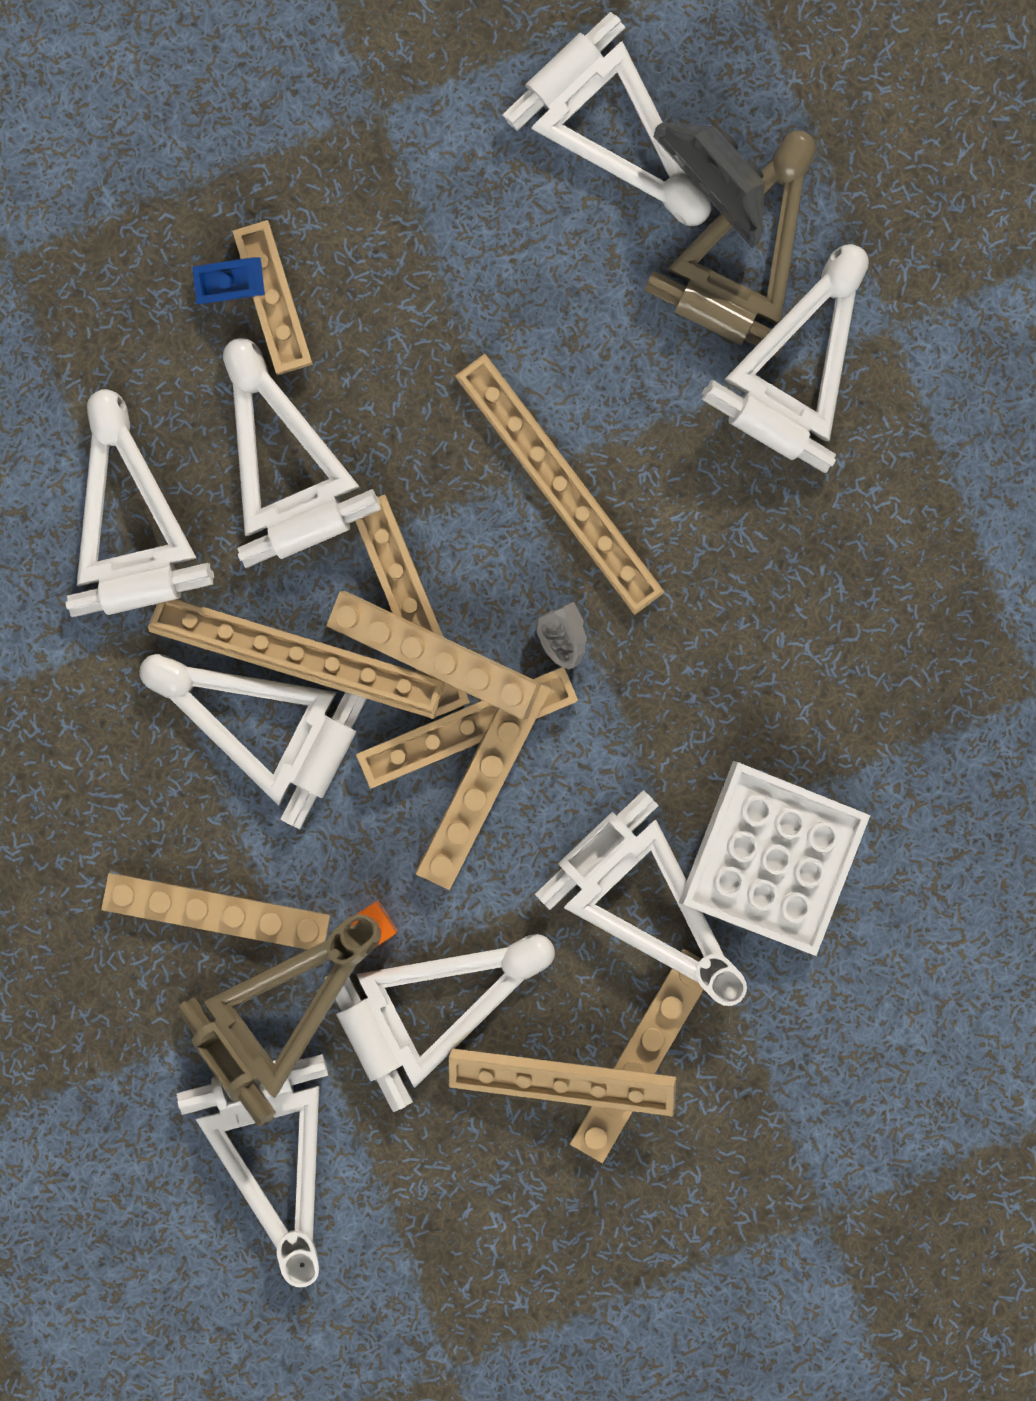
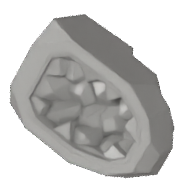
[535,602,587,669]

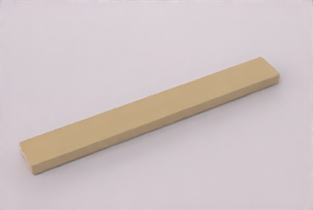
[455,354,665,615]
[148,599,446,719]

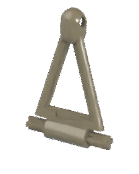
[643,130,816,357]
[177,915,381,1127]

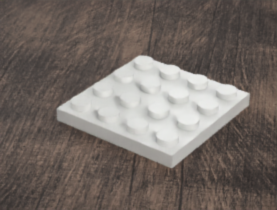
[678,761,870,956]

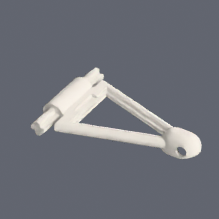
[502,12,711,226]
[702,244,869,473]
[223,338,381,568]
[66,389,214,617]
[139,654,367,829]
[535,790,747,1006]
[324,934,555,1112]
[176,1054,328,1287]

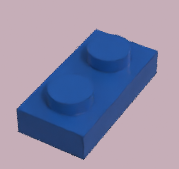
[192,257,265,304]

